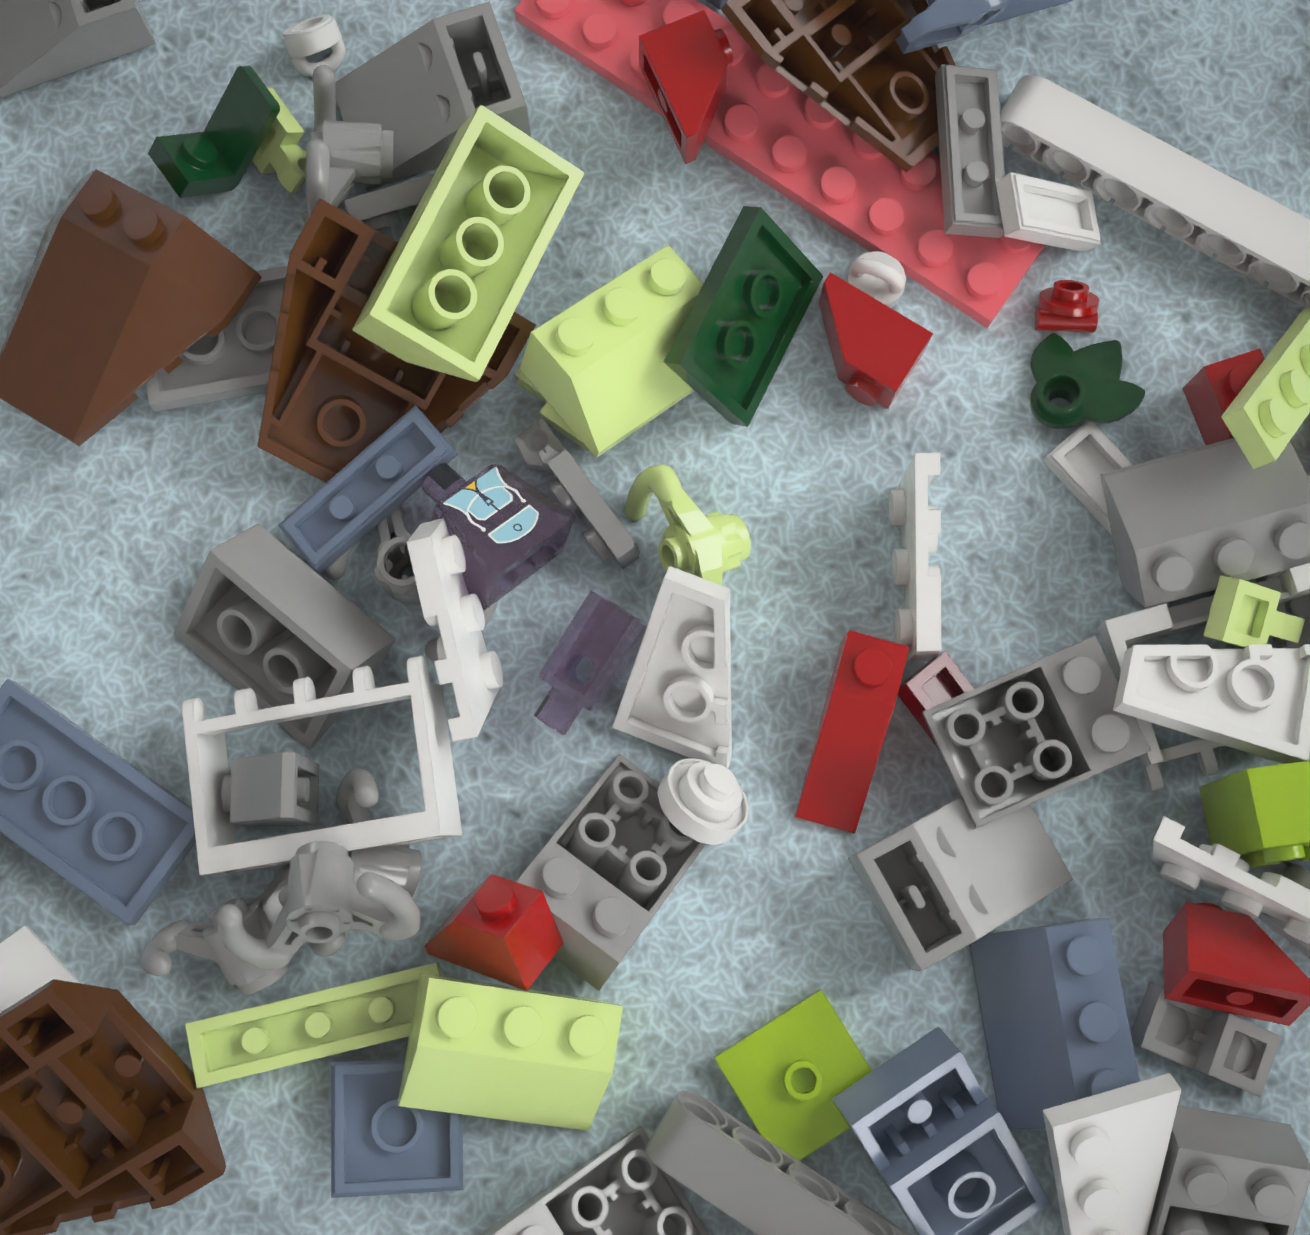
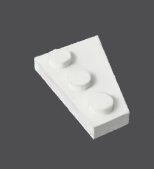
[889,452,942,661]
[406,518,503,742]
[612,566,732,769]
[1113,644,1310,764]
[1152,816,1310,944]
[1043,1073,1182,1235]

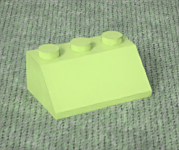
[520,245,703,458]
[397,973,623,1131]

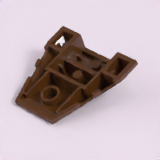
[721,0,956,172]
[0,169,262,446]
[257,198,536,483]
[0,979,226,1235]

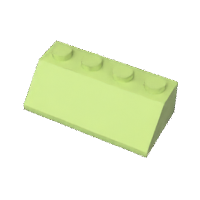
[352,105,584,382]

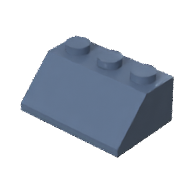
[969,918,1140,1130]

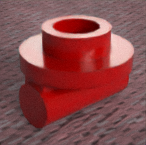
[1035,280,1100,333]

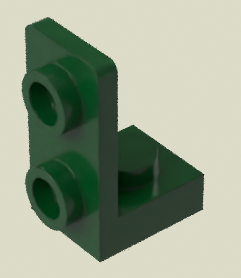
[148,65,280,198]

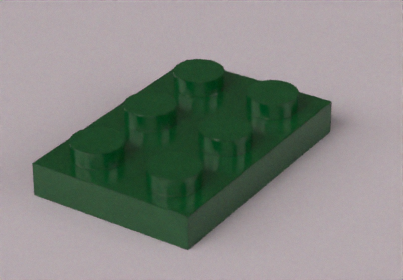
[663,206,824,427]

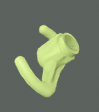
[625,464,751,586]

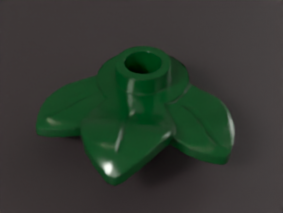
[1030,333,1145,429]

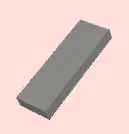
[935,64,1005,238]

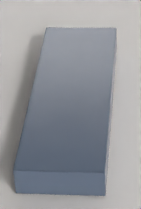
[278,405,458,573]

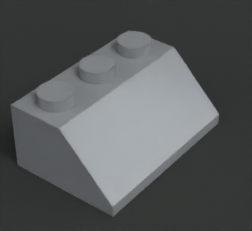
[1100,438,1310,608]
[174,524,395,750]

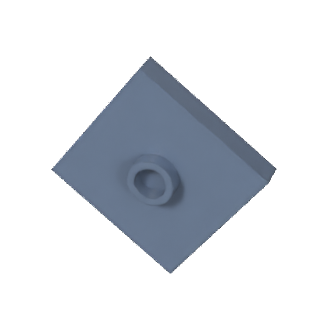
[331,1058,463,1198]

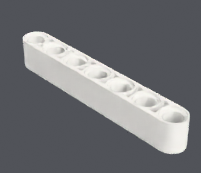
[1000,75,1310,308]

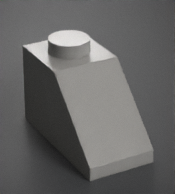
[221,752,320,827]

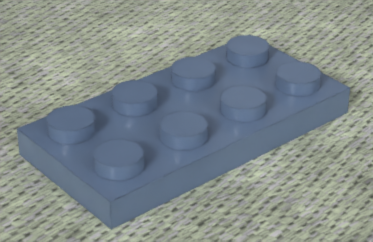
[0,679,196,925]

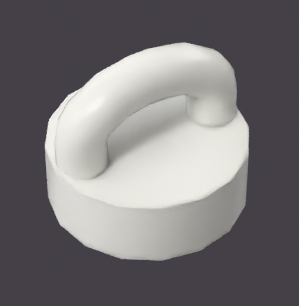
[281,14,346,77]
[846,251,906,308]

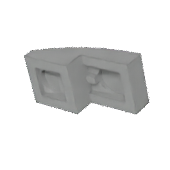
[1131,983,1281,1097]

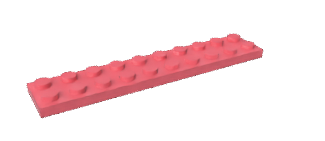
[514,0,1046,328]

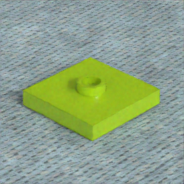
[714,989,872,1161]

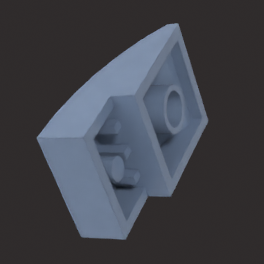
[832,1027,1051,1235]

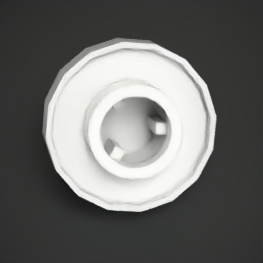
[657,758,749,845]

